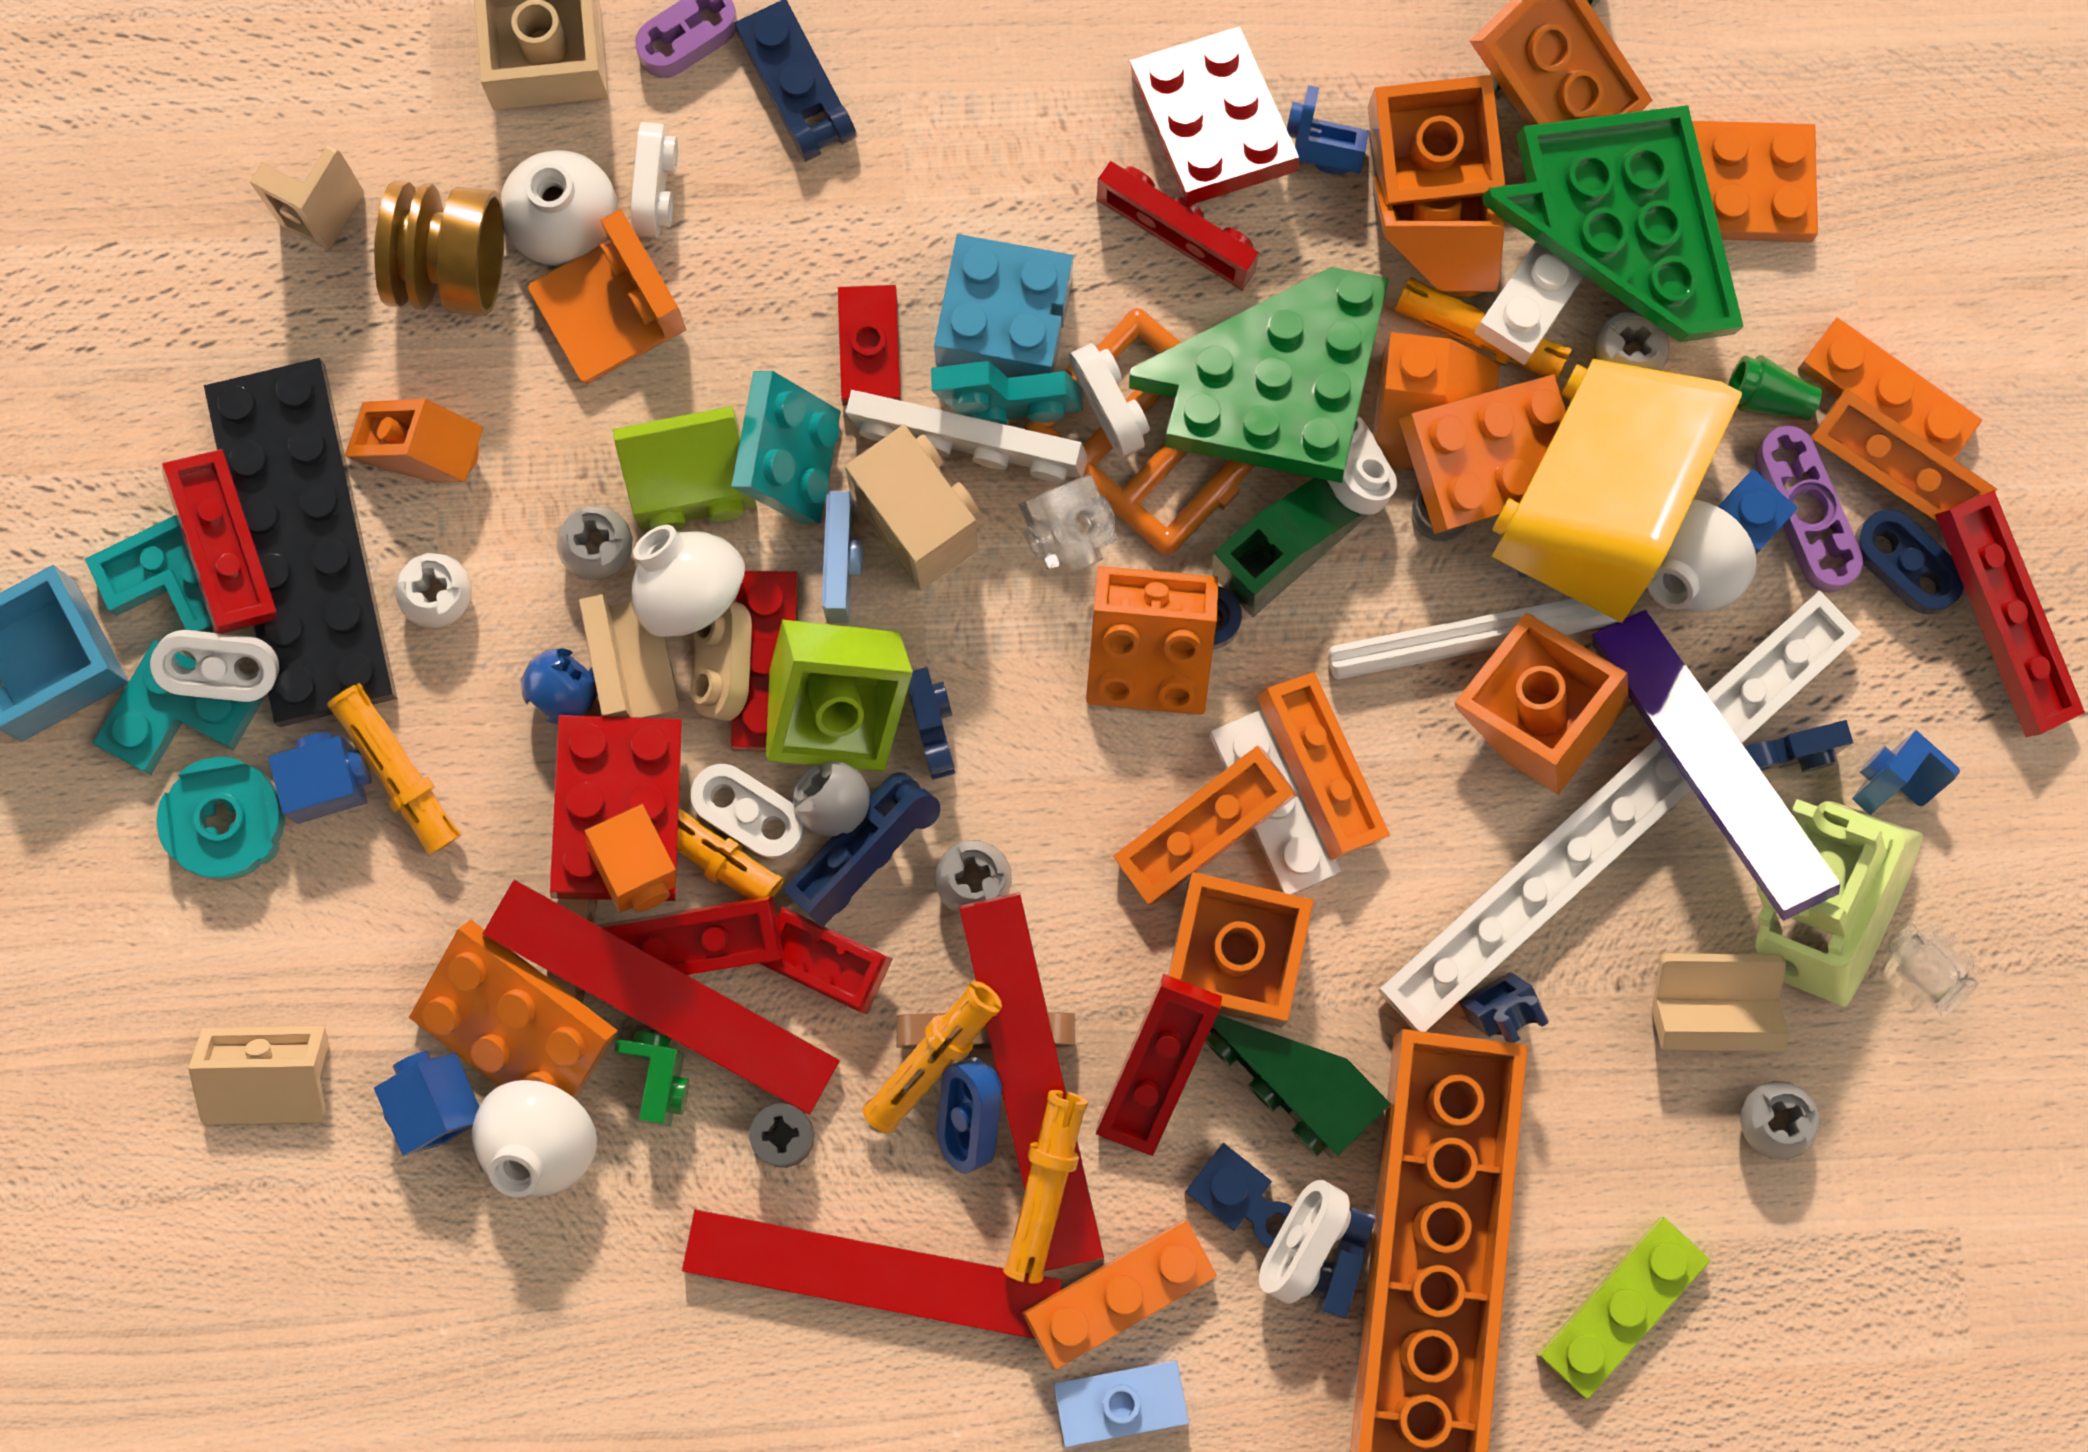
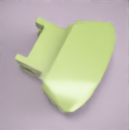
[1755,799,1923,1007]

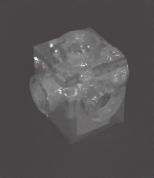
[1018,473,1119,573]

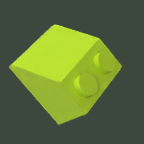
[612,406,757,531]
[766,620,913,771]

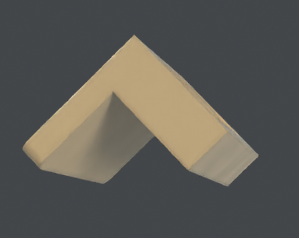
[250,145,364,251]
[579,594,680,718]
[1651,953,1789,1052]
[188,1026,329,1125]

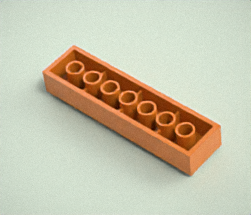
[1349,1029,1528,1452]

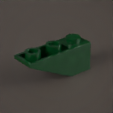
[1213,478,1369,617]
[1205,1015,1391,1159]

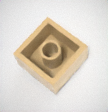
[474,0,608,110]
[844,424,980,591]

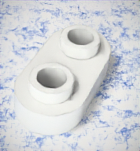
[631,122,679,238]
[1069,343,1150,458]
[1327,416,1397,515]
[150,630,279,702]
[691,764,805,860]
[1259,1180,1351,1304]

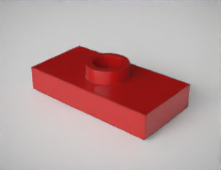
[837,285,901,406]
[759,907,893,1014]

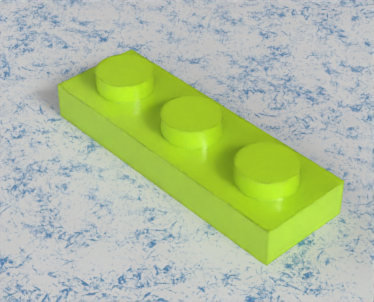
[1537,1217,1711,1400]

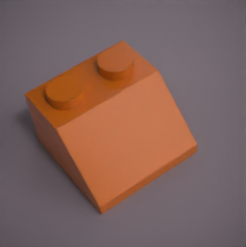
[1368,75,1505,206]
[1454,612,1629,795]

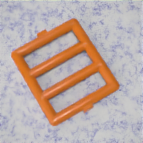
[1023,308,1255,556]

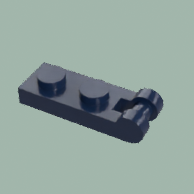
[734,0,857,162]
[782,772,941,928]

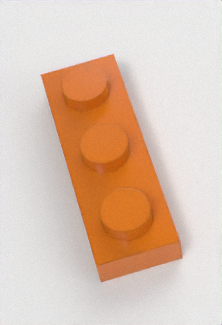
[1798,317,1983,459]
[1810,388,1998,522]
[1256,671,1390,861]
[1113,745,1298,905]
[1022,1220,1217,1370]

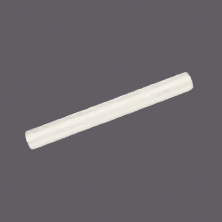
[1328,598,1618,680]

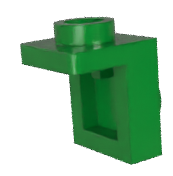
[614,1031,689,1127]

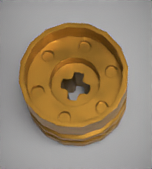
[374,180,505,316]

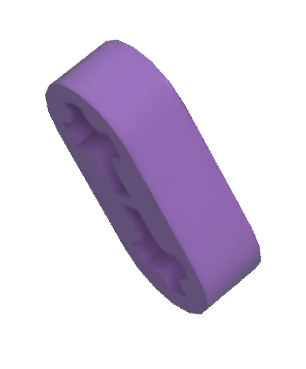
[636,0,737,78]

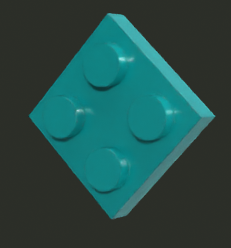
[731,370,841,524]

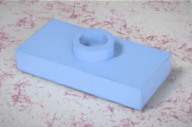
[822,491,863,622]
[1054,1360,1189,1447]

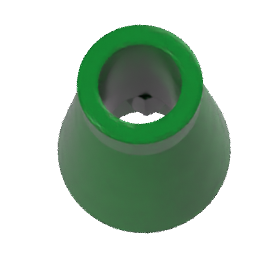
[1728,355,1822,421]

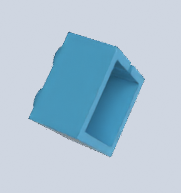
[934,234,1074,378]
[0,565,129,742]

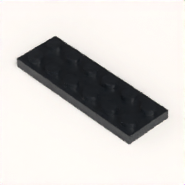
[204,358,398,727]

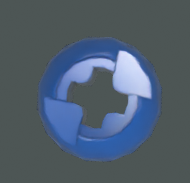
[521,648,598,724]

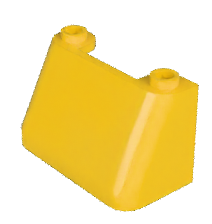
[1491,359,1742,623]

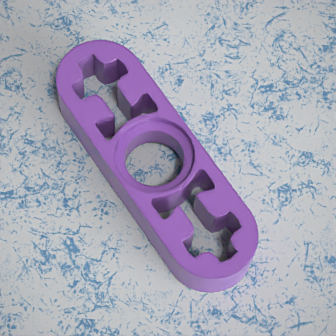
[1755,426,1863,593]

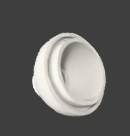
[501,150,618,266]
[1648,499,1757,612]
[632,525,745,637]
[472,1080,597,1197]

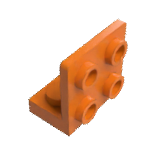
[528,209,687,384]
[1086,566,1218,715]

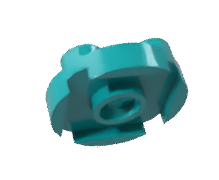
[156,757,285,881]

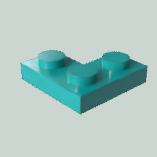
[931,361,1083,425]
[85,515,214,633]
[92,639,264,775]

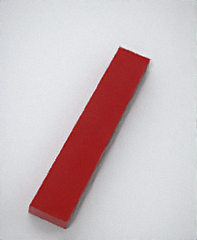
[482,879,840,1115]
[959,892,1104,1272]
[682,1209,1062,1339]

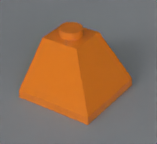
[1373,177,1505,297]
[1374,332,1500,471]

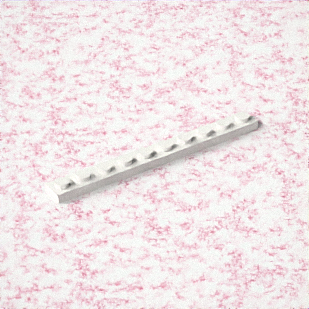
[1378,590,1861,1032]

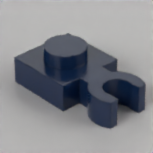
[908,667,955,780]
[1744,720,1854,773]
[1458,972,1549,1043]
[1184,1143,1292,1249]
[1310,1207,1376,1319]

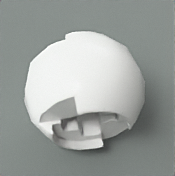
[395,553,472,628]

